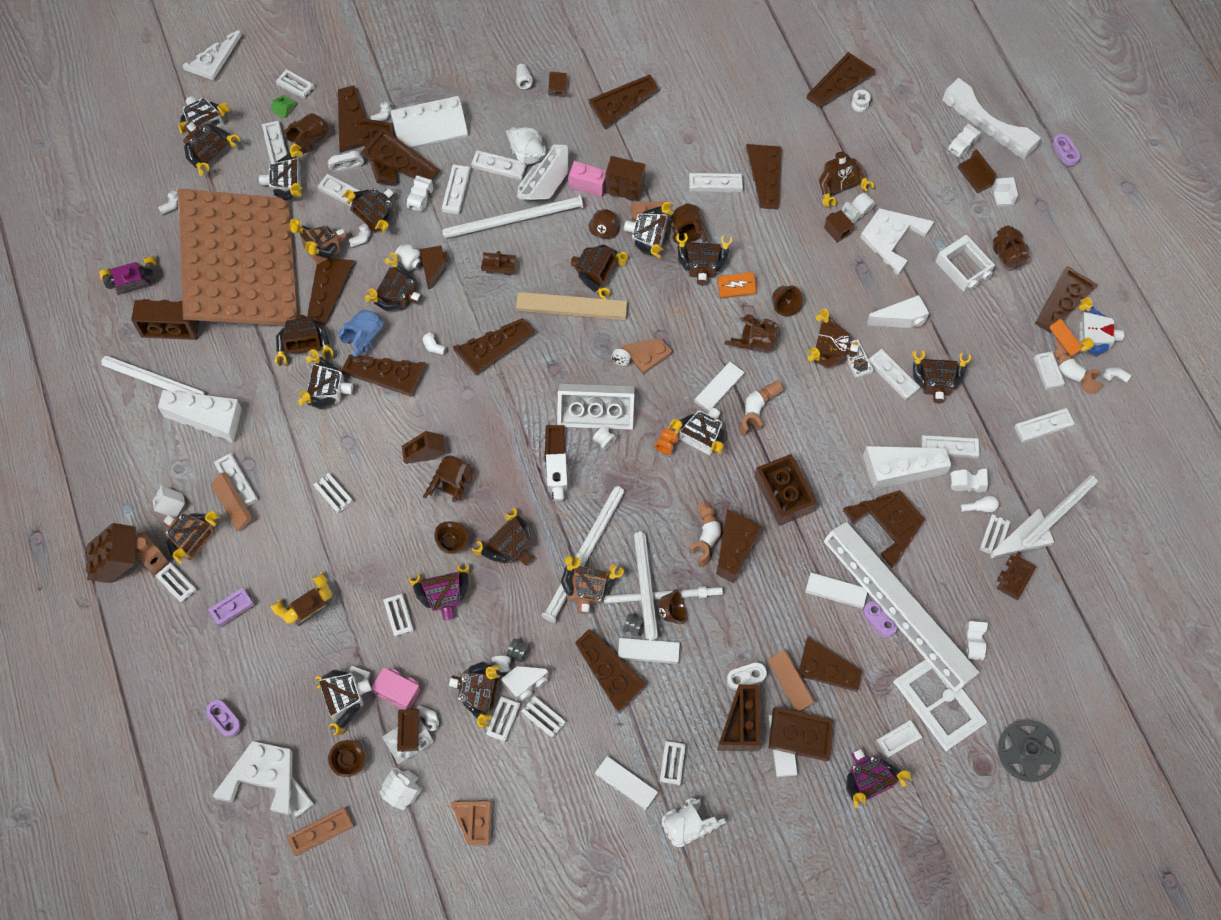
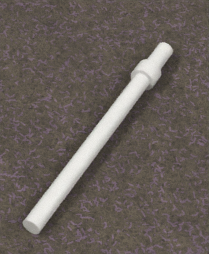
[604,586,723,604]

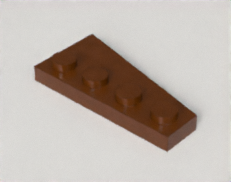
[589,74,658,129]
[338,85,366,153]
[357,118,396,186]
[361,128,440,180]
[307,258,355,326]
[342,354,426,397]

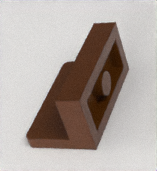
[958,149,996,194]

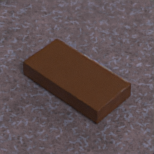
[544,425,565,462]
[397,709,420,752]

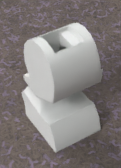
[948,124,981,158]
[407,176,434,212]
[842,193,876,223]
[950,469,988,493]
[964,621,988,661]

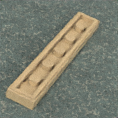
[516,292,627,320]

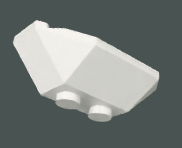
[517,144,568,200]

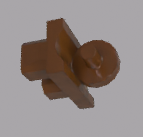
[481,251,516,275]

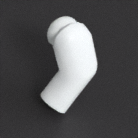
[1103,367,1132,383]
[417,705,439,731]

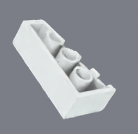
[158,390,242,443]
[863,446,951,490]

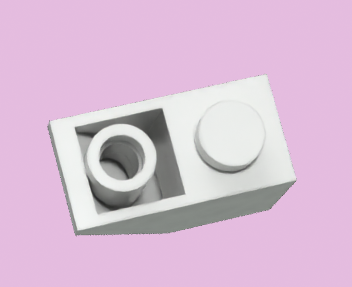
[501,666,549,702]

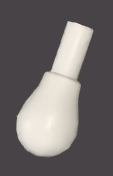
[960,496,999,513]

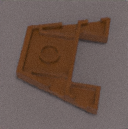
[843,490,925,568]

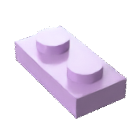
[208,587,254,627]

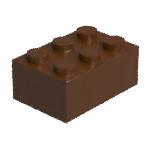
[131,299,199,340]
[754,454,817,526]
[85,523,136,583]

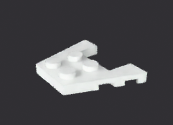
[860,208,934,276]
[213,741,293,815]

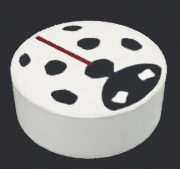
[611,349,631,366]

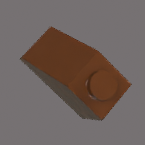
[420,245,448,289]
[402,431,446,464]

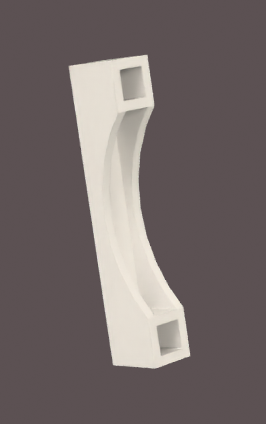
[942,78,1041,160]

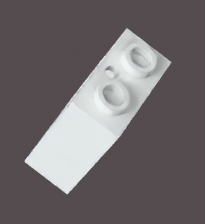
[935,235,995,292]

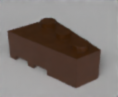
[716,509,762,583]
[717,684,760,752]

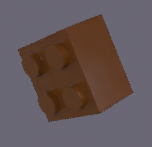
[605,156,646,201]

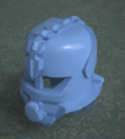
[338,310,383,357]

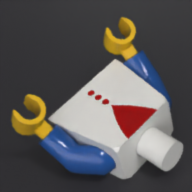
[1079,297,1124,356]

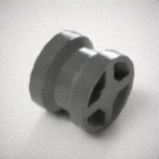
[622,613,644,637]
[506,638,529,663]

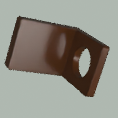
[548,72,567,97]

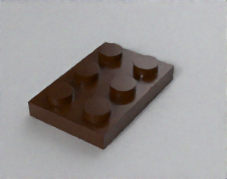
[768,707,833,762]

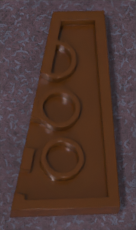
[806,52,875,107]
[746,144,781,210]
[1035,266,1098,333]
[453,318,534,375]
[575,629,647,714]

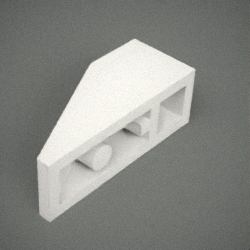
[867,295,929,328]

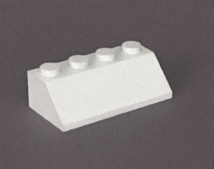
[390,96,468,149]
[557,384,634,429]

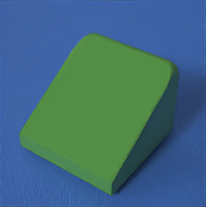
[271,95,297,118]

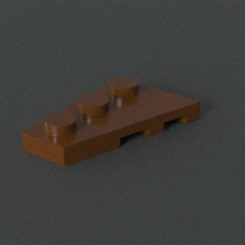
[799,636,862,692]

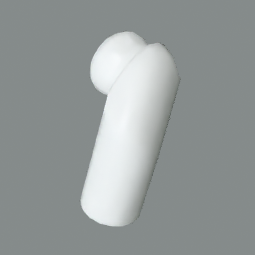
[370,102,392,121]
[158,191,178,215]
[348,224,371,248]
[423,332,446,355]

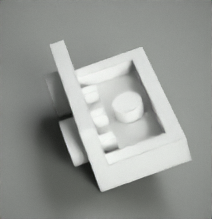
[382,719,433,764]

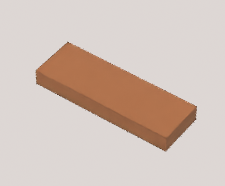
[211,473,252,531]
[768,650,816,712]
[286,807,354,856]

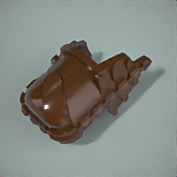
[284,113,328,154]
[670,203,707,244]
[993,225,1030,269]
[724,314,779,353]
[423,455,474,503]

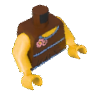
[270,571,332,626]

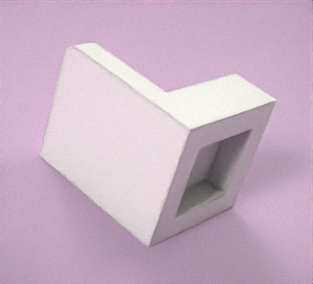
[992,177,1018,206]
[153,486,185,518]

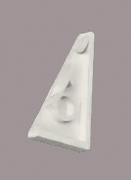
[183,30,241,80]
[990,509,1054,559]

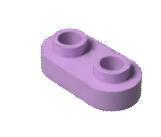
[1052,134,1080,166]
[863,601,897,638]
[206,700,241,737]

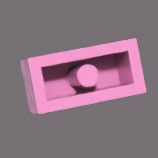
[568,161,606,197]
[371,667,421,709]

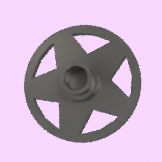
[998,720,1060,782]

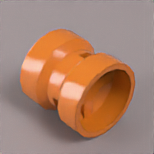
[654,428,679,455]

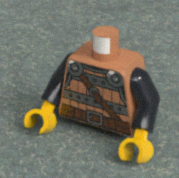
[289,219,346,265]
[163,511,220,564]
[561,556,624,614]

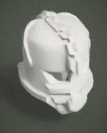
[506,127,546,165]
[661,797,726,847]

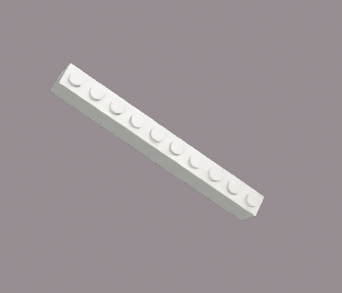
[824,522,980,693]

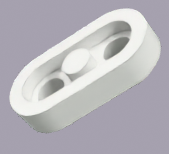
[328,151,364,172]
[727,663,767,691]

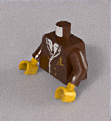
[819,151,874,207]
[807,308,859,368]

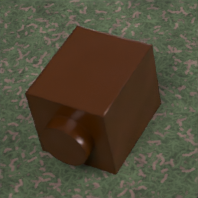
[824,210,854,243]

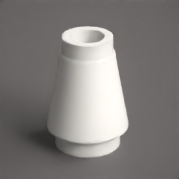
[516,64,533,90]

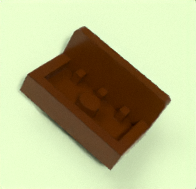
[996,551,1037,600]

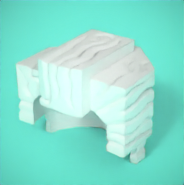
[379,767,422,811]

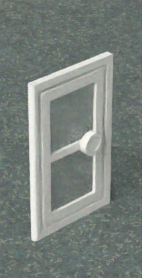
[893,659,988,751]

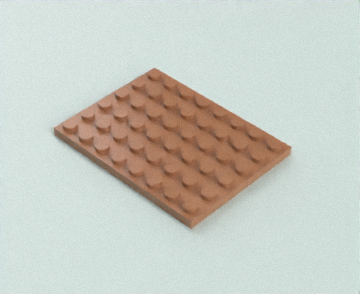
[178,188,297,326]

